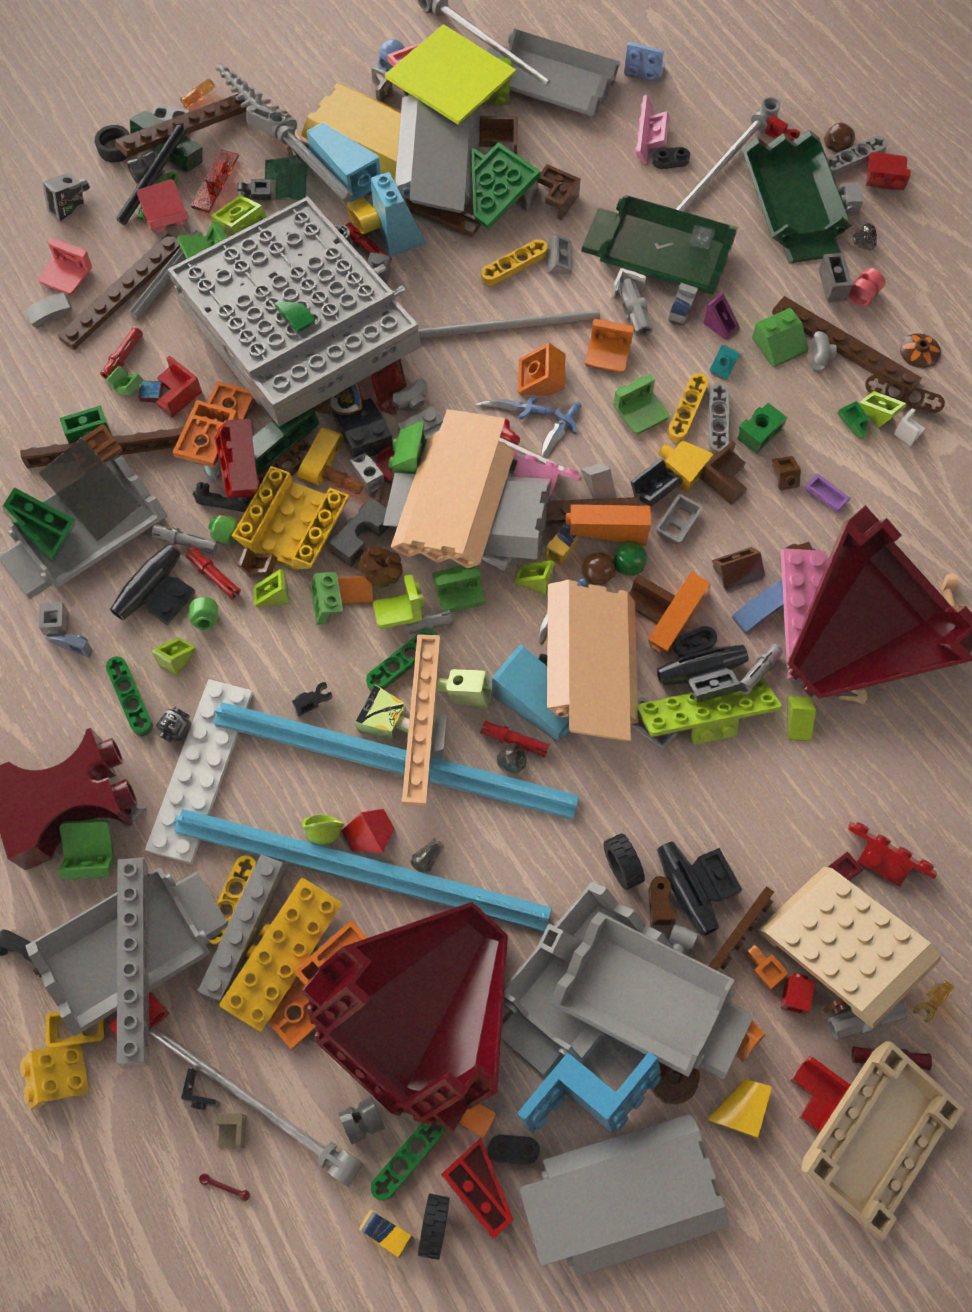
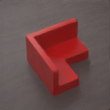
[156,355,202,418]
[791,1056,851,1133]

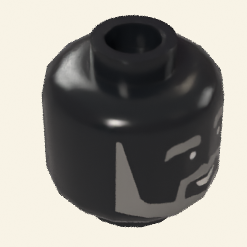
[156,707,191,743]

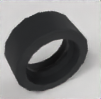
[94,125,130,162]

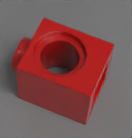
[780,973,815,1015]

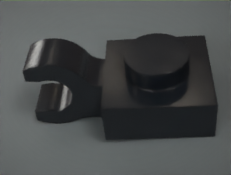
[237,179,271,200]
[292,682,333,717]

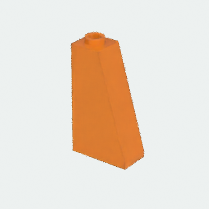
[566,505,651,546]
[648,571,711,655]

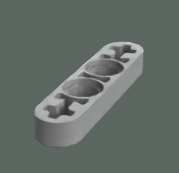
[827,136,887,176]
[708,383,729,456]

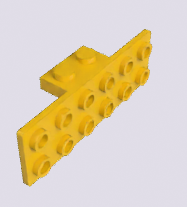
[219,878,342,1032]

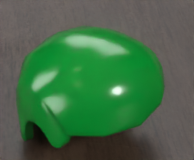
[613,541,647,576]

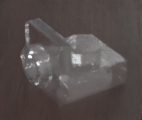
[690,225,715,249]

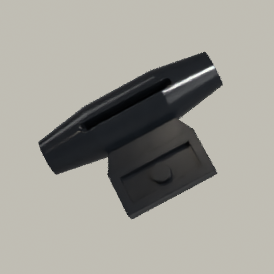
[110,544,195,625]
[657,644,749,703]
[657,841,742,936]

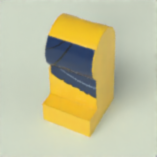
[545,522,580,566]
[359,1210,412,1258]

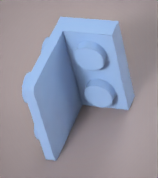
[624,42,666,82]

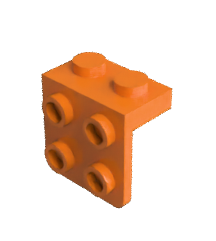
[585,318,634,373]

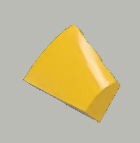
[707,1080,772,1138]

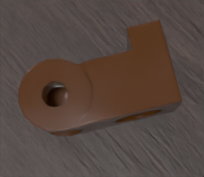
[648,876,677,925]

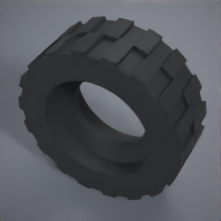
[603,833,645,890]
[418,1193,450,1260]

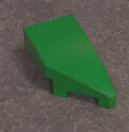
[274,302,315,334]
[837,401,870,439]

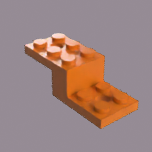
[173,381,255,468]
[268,920,367,1050]

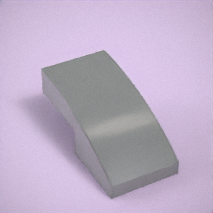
[25,293,73,328]

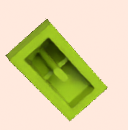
[859,391,906,428]
[514,560,555,595]
[253,569,289,607]
[152,637,196,676]
[787,696,816,741]

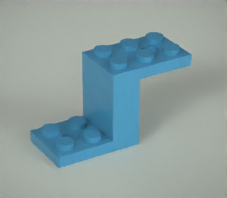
[517,1052,661,1134]

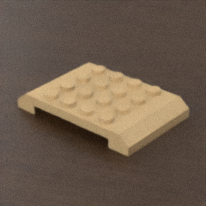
[757,867,941,1029]
[802,1041,965,1241]

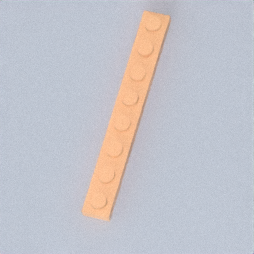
[402,635,440,807]

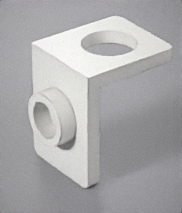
[611,268,646,298]

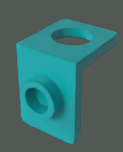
[710,345,743,379]

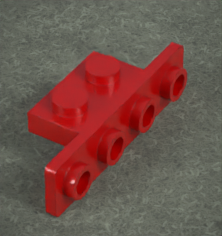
[848,822,937,887]

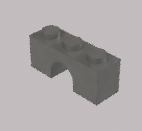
[330,498,390,567]

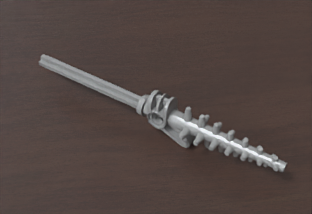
[215,63,353,203]

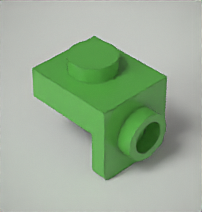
[106,366,144,395]

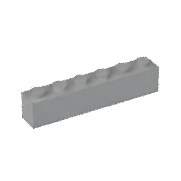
[197,854,286,1004]

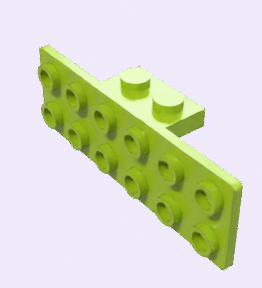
[638,679,782,745]

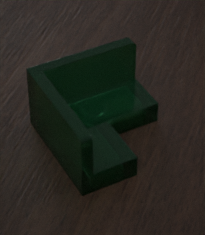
[265,157,307,201]

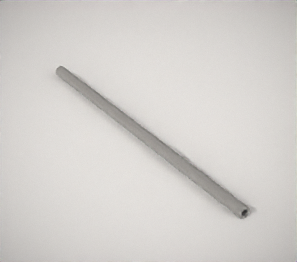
[418,310,600,339]

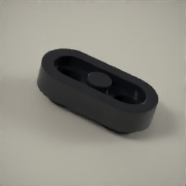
[652,147,690,169]
[674,626,717,657]
[488,1135,540,1165]

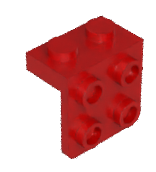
[866,152,911,191]

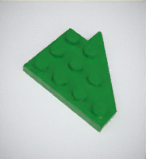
[471,143,541,229]

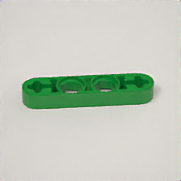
[366,629,437,691]
[106,656,153,736]
[370,1123,446,1201]

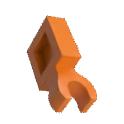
[745,945,789,990]

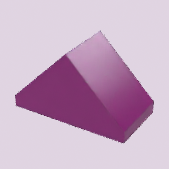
[703,293,740,339]

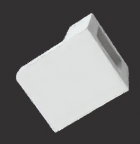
[894,408,925,446]

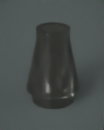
[410,838,444,873]

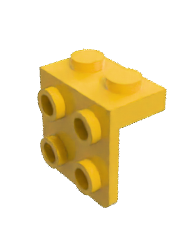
[20,1044,89,1110]

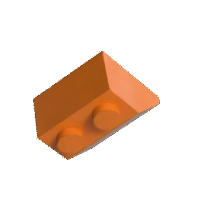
[518,343,566,396]

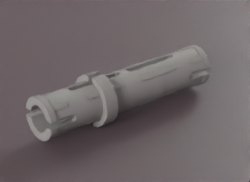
[152,524,218,555]
[739,644,783,695]

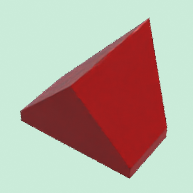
[342,809,395,853]

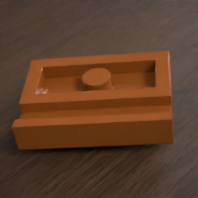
[68,424,123,475]

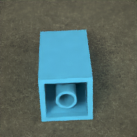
[307,122,381,202]
[371,172,426,256]
[492,644,570,742]

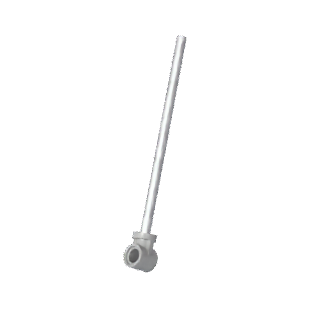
[417,0,551,87]
[676,97,780,211]
[149,1026,363,1187]

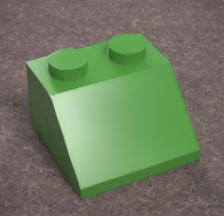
[752,308,808,367]
[389,421,426,478]

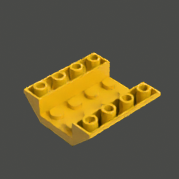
[232,466,349,570]

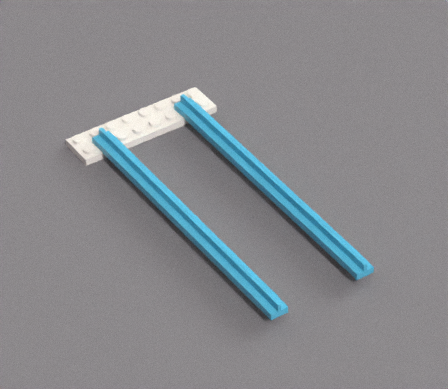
[145,679,579,932]

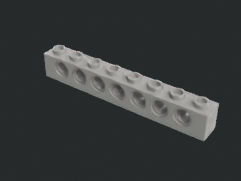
[117,857,149,1069]

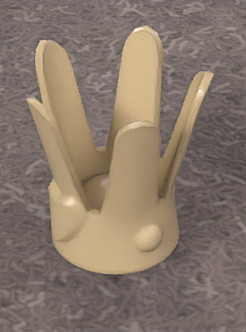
[836,688,873,705]

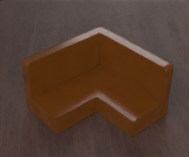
[479,116,518,155]
[537,164,581,221]
[700,441,747,505]

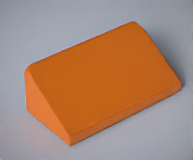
[338,576,373,605]
[459,1103,497,1138]

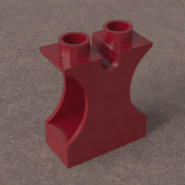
[0,728,138,870]

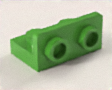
[310,572,343,625]

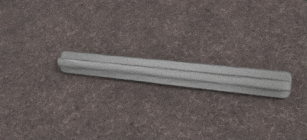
[129,229,203,319]

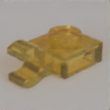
[913,980,954,1023]

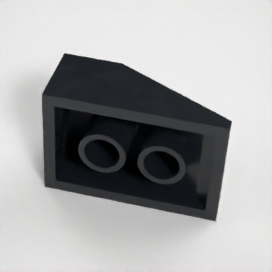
[332,398,393,459]

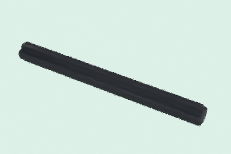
[116,125,186,225]

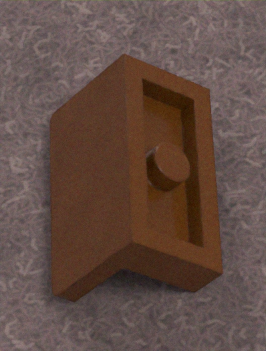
[712,547,765,589]
[629,574,675,624]

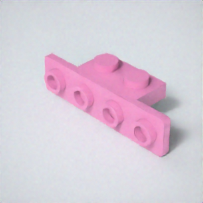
[635,95,670,164]
[513,450,582,495]

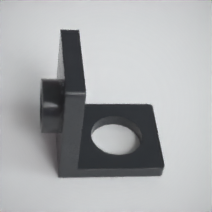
[181,1067,220,1110]

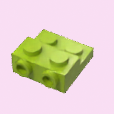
[211,195,267,236]

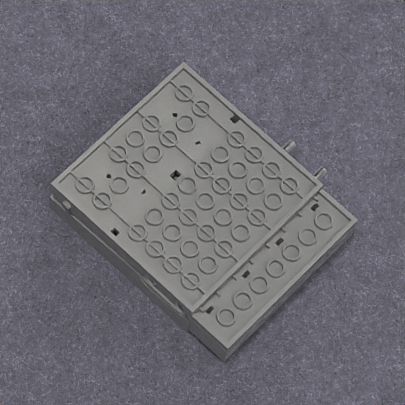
[168,196,421,426]

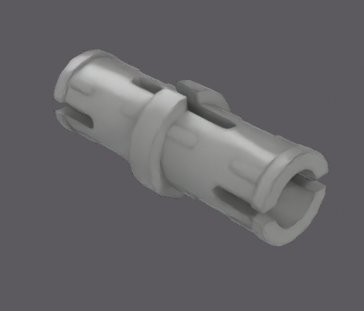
[407,610,453,634]

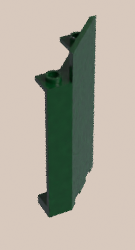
[742,130,852,263]
[581,195,738,295]

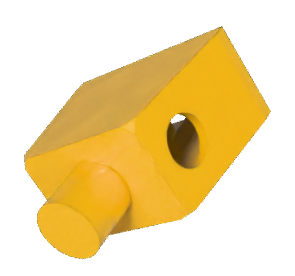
[658,441,713,493]

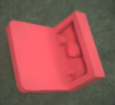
[137,180,189,233]
[38,238,93,295]

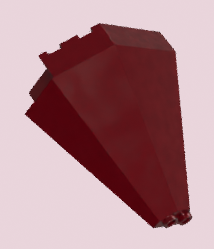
[787,505,972,699]
[302,902,508,1132]

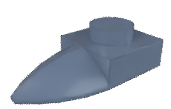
[46,634,93,658]

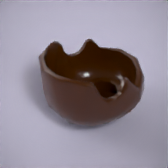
[824,122,856,152]
[582,552,616,585]

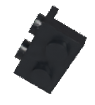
[631,458,682,507]

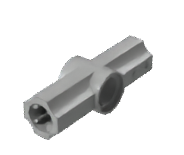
[618,279,653,338]
[827,1000,907,1040]

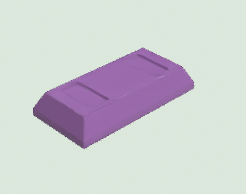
[804,473,851,513]

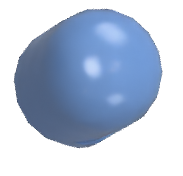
[378,39,405,72]

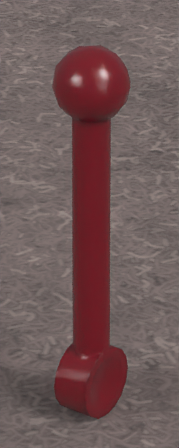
[199,1174,250,1201]

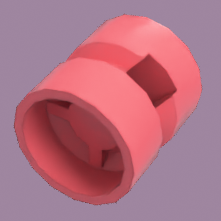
[848,268,886,306]

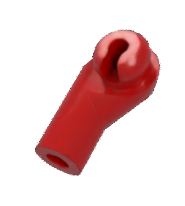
[500,419,520,445]

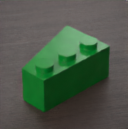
[3,487,75,563]

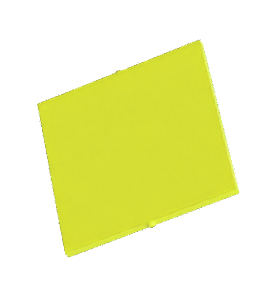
[385,24,516,125]

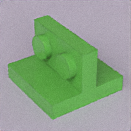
[432,566,485,613]

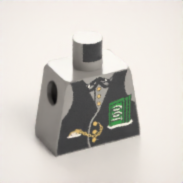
[42,173,90,222]

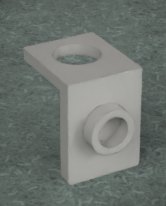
[371,66,393,102]

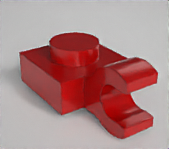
[765,115,800,141]

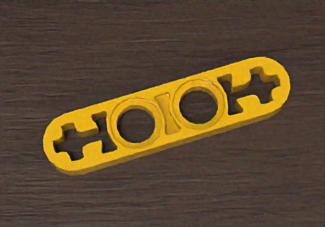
[481,239,548,286]
[668,373,708,443]
[208,855,256,946]

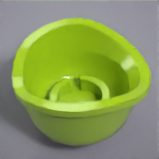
[302,814,344,845]

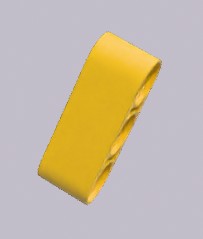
[346,198,382,234]
[298,427,344,485]

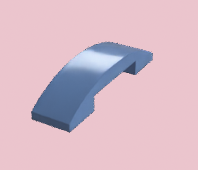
[732,580,784,634]

